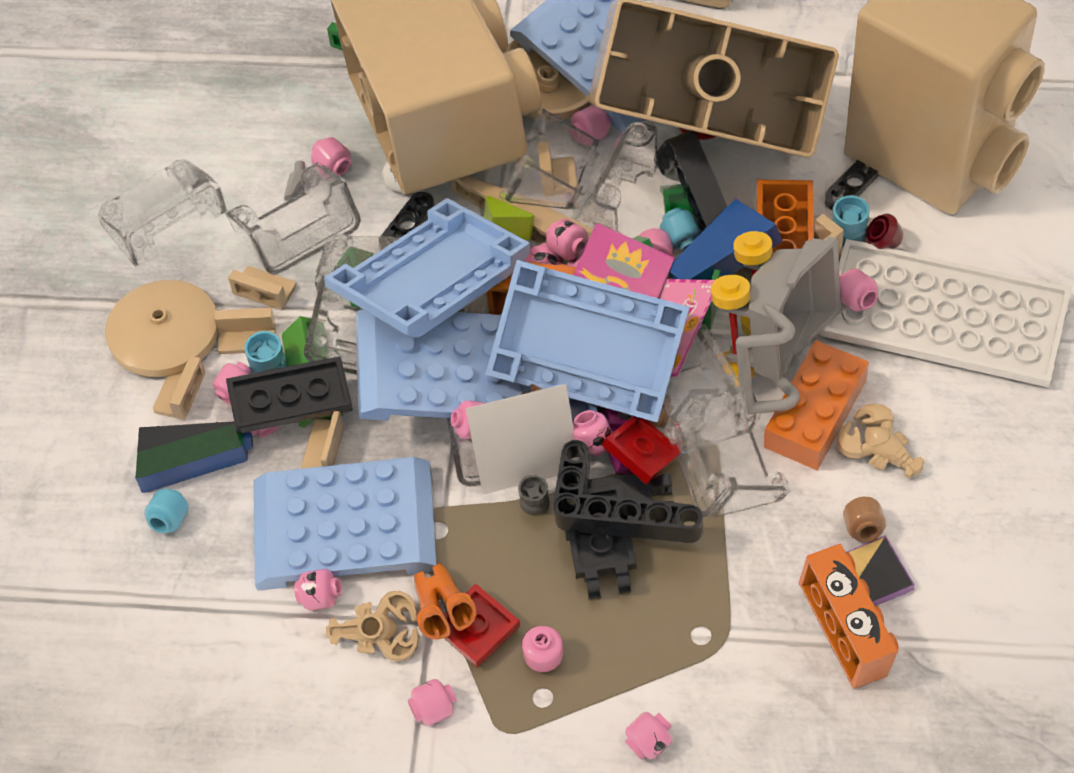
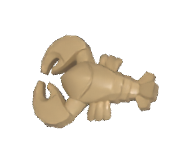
[837,403,925,479]
[326,590,419,662]

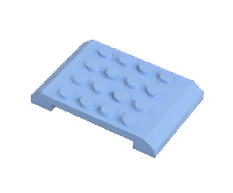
[510,0,645,137]
[324,198,530,338]
[485,260,690,423]
[355,309,533,421]
[253,457,437,590]

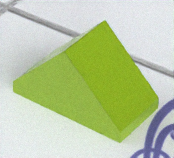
[484,195,534,241]

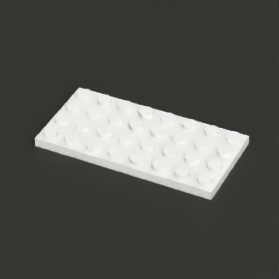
[819,239,1072,388]

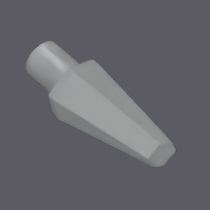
[284,161,310,201]

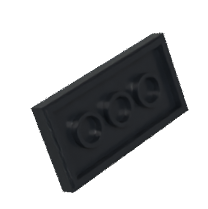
[226,356,353,434]

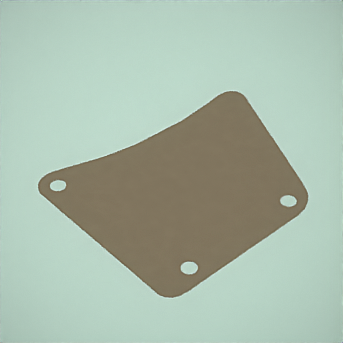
[429,439,730,734]

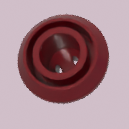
[866,213,903,249]

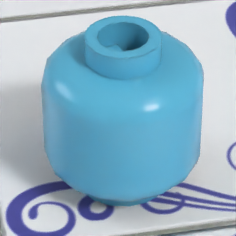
[660,208,701,251]
[144,489,189,533]

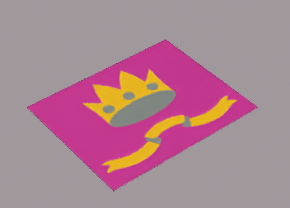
[573,223,675,298]

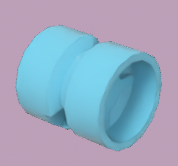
[832,195,870,247]
[244,331,287,374]

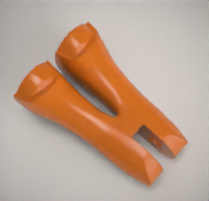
[414,563,476,640]

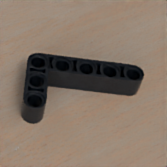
[655,130,727,232]
[553,440,703,543]

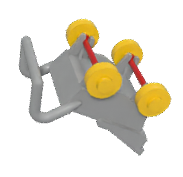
[711,231,841,414]

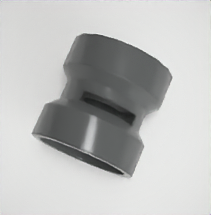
[518,475,550,516]

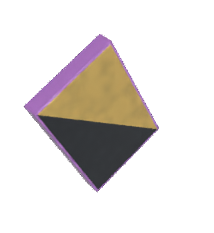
[846,535,915,606]

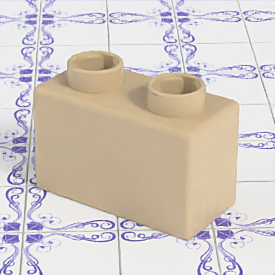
[331,0,542,195]
[588,0,839,157]
[844,0,1045,215]

